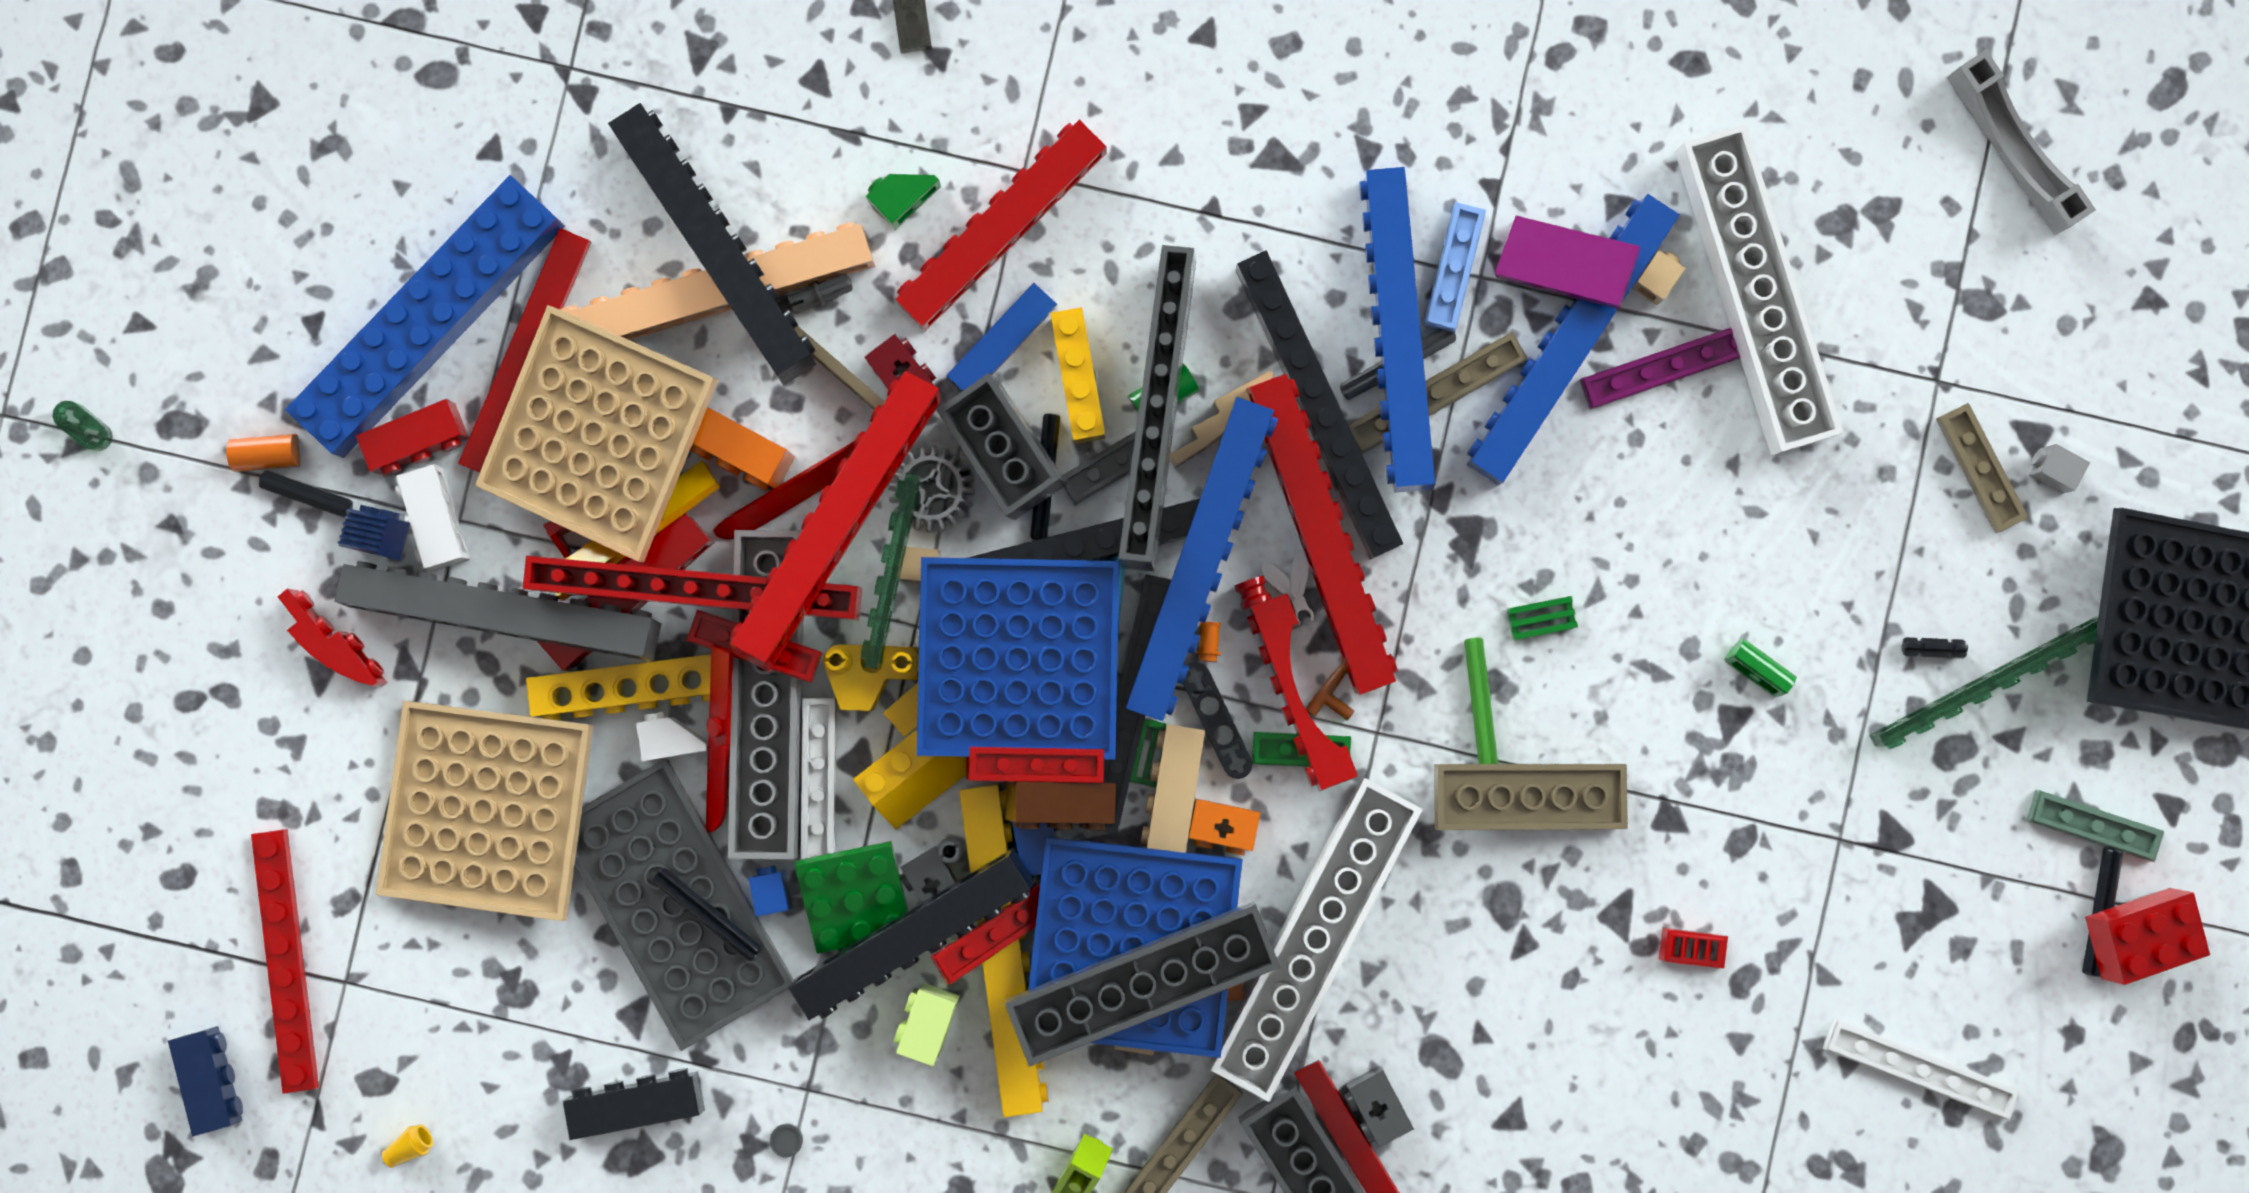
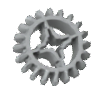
[888,445,975,533]

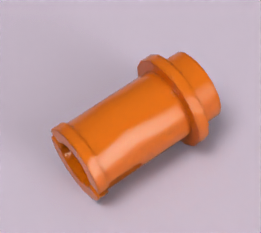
[1195,621,1221,662]

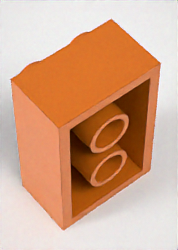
[690,407,796,491]

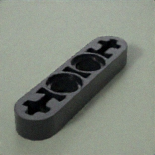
[1183,662,1252,779]

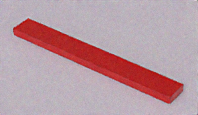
[458,228,592,473]

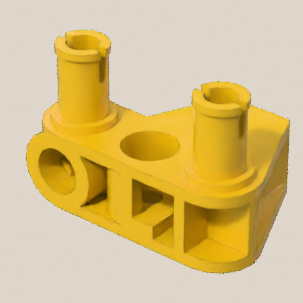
[823,644,919,711]

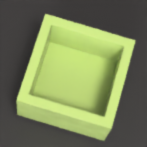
[893,983,960,1067]

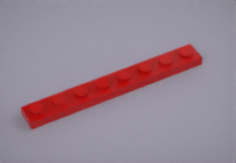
[251,829,319,1094]

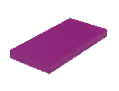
[1495,215,1641,310]

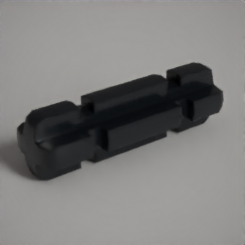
[1901,637,1968,659]

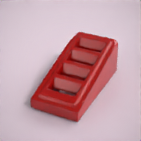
[1658,927,1728,969]

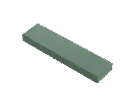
[2026,790,2164,862]

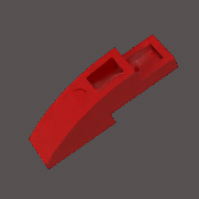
[277,588,388,686]

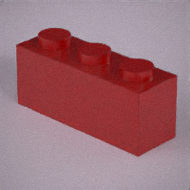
[356,399,469,477]

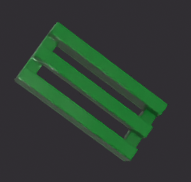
[1507,596,1578,640]
[1130,719,1166,788]

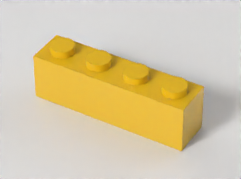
[1050,307,1106,445]

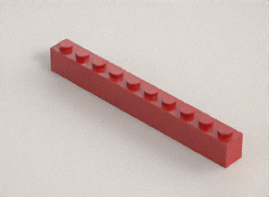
[730,371,941,672]
[1246,373,1398,695]
[522,556,862,621]

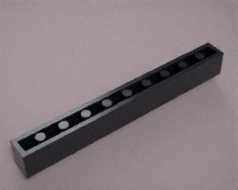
[608,103,817,386]
[1235,250,1404,560]

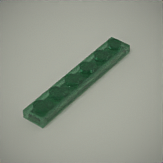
[860,473,921,670]

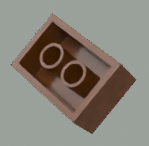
[1005,781,1116,830]

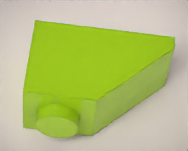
[1052,1133,1113,1193]

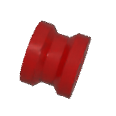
[1234,575,1272,610]

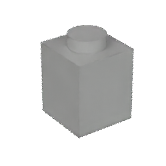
[2029,444,2090,494]

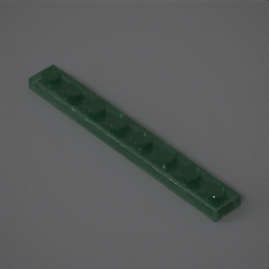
[1869,616,2098,749]

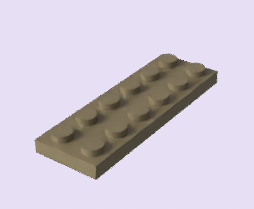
[1434,764,1628,830]

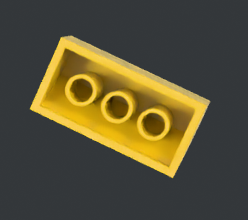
[853,729,966,830]

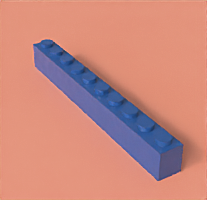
[1359,167,1435,493]
[1466,194,1680,486]
[1126,397,1278,721]

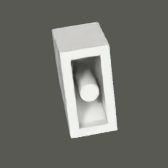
[636,712,708,761]

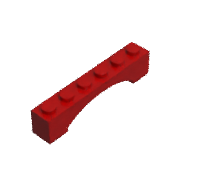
[1246,593,1358,792]

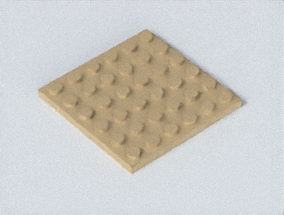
[475,305,719,562]
[376,701,594,921]

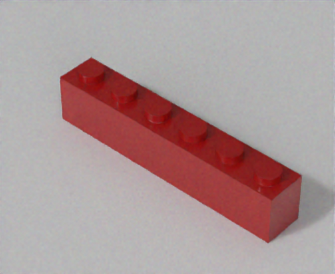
[537,513,715,671]

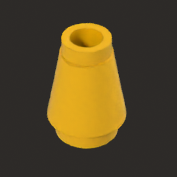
[382,1124,433,1168]

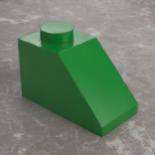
[866,174,941,230]

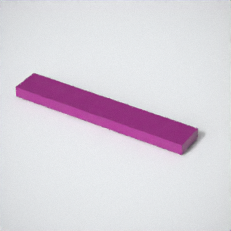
[1579,328,1740,409]

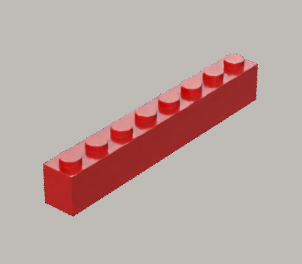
[895,119,1107,331]

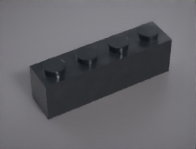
[563,1068,705,1140]

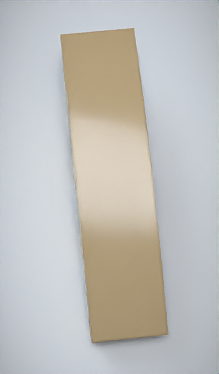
[1170,370,1274,469]

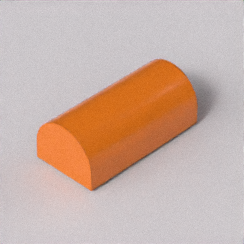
[226,434,300,472]

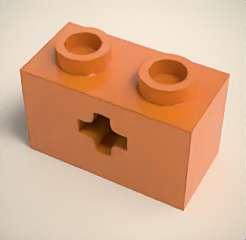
[1188,798,1261,856]

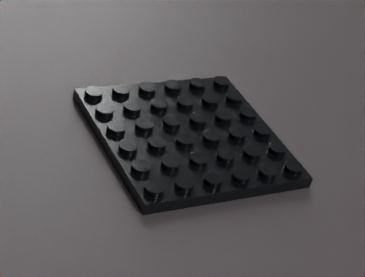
[2087,508,2249,730]

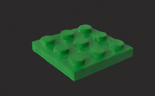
[794,841,908,954]

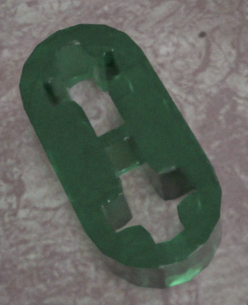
[52,401,113,451]

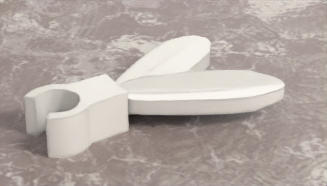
[1261,549,1314,626]

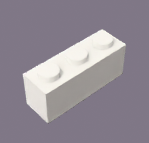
[395,464,470,571]

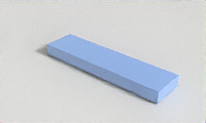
[1423,202,1486,333]

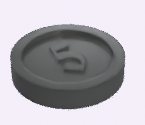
[770,1123,803,1157]

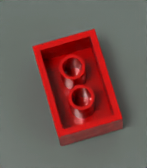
[2085,888,2210,985]

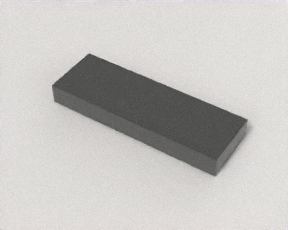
[1062,431,1136,506]

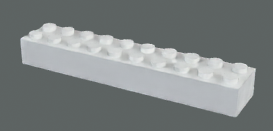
[1675,124,1844,456]
[1209,777,1423,1102]

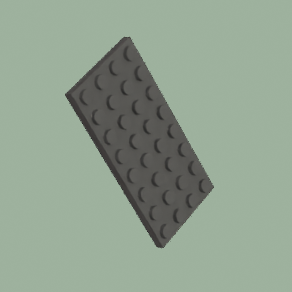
[575,759,794,1051]

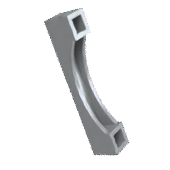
[1946,49,2096,236]

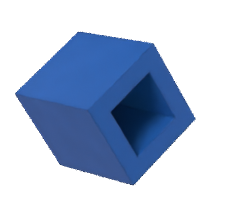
[749,865,792,917]

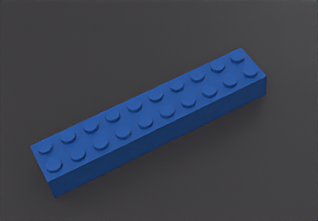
[285,175,565,458]

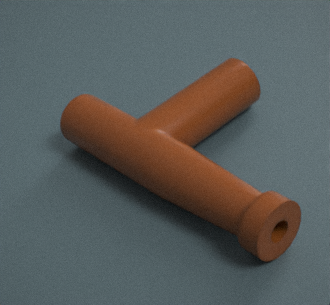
[1305,659,1355,721]

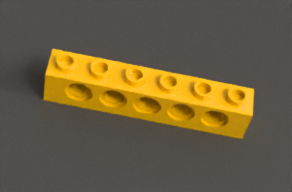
[526,654,711,720]

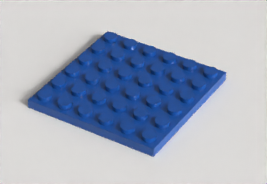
[917,557,1119,760]
[1028,836,1243,1058]

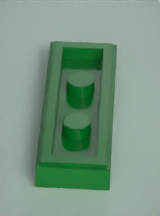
[1252,732,1351,767]

